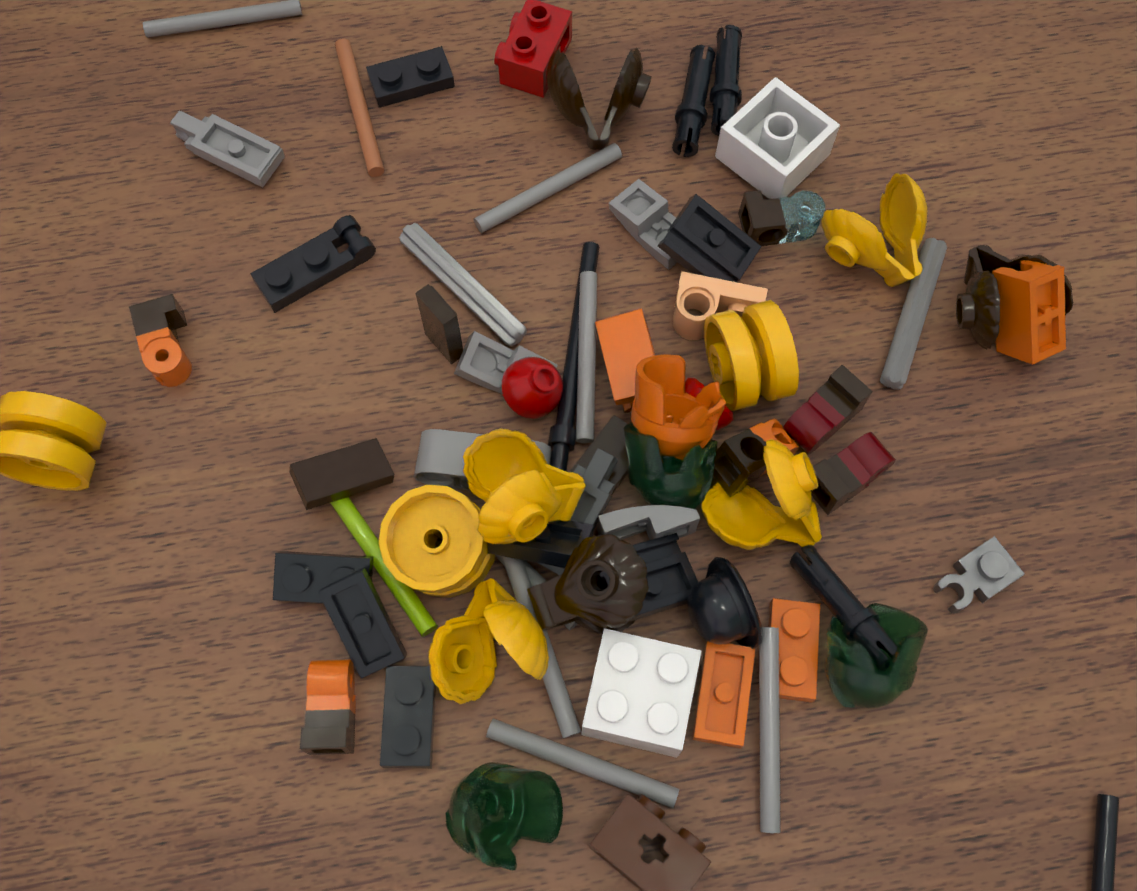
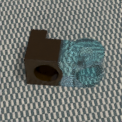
[738,190,825,246]

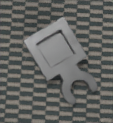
[933,536,1025,614]

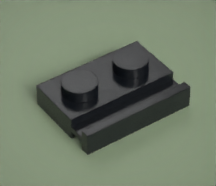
[657,194,762,282]
[597,533,698,622]

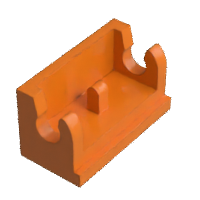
[992,260,1066,365]
[595,308,655,412]

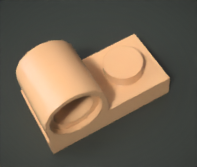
[673,271,768,340]

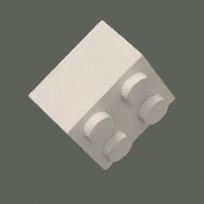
[715,77,840,202]
[581,628,701,758]

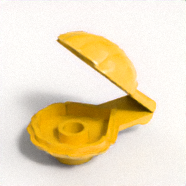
[821,173,927,287]
[463,428,586,544]
[701,439,822,550]
[428,578,549,704]

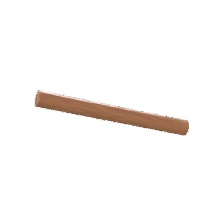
[335,38,384,177]

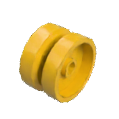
[704,300,799,411]
[0,391,107,491]
[379,484,495,598]

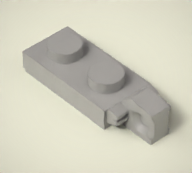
[170,110,285,188]

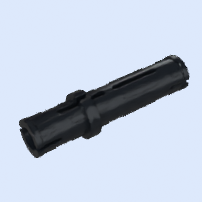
[709,25,742,136]
[672,45,716,157]
[790,545,905,673]

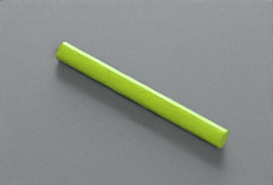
[330,497,438,637]

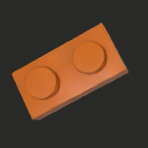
[768,598,820,702]
[692,641,755,749]

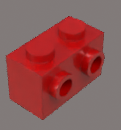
[494,0,572,98]

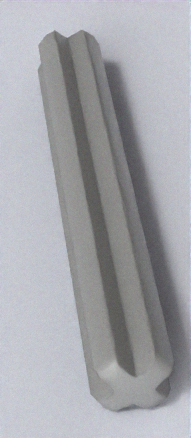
[399,223,527,347]
[880,238,947,390]

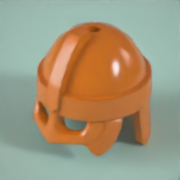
[631,354,726,461]

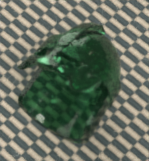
[623,422,718,509]
[825,603,928,709]
[445,762,563,870]

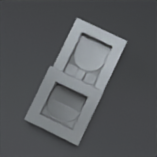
[609,179,678,270]
[454,331,558,394]
[597,505,700,540]

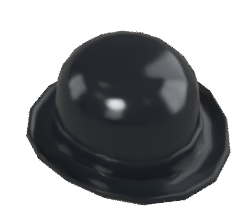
[687,557,762,649]

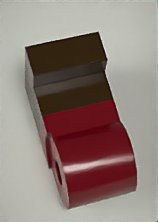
[783,365,873,454]
[811,432,896,515]

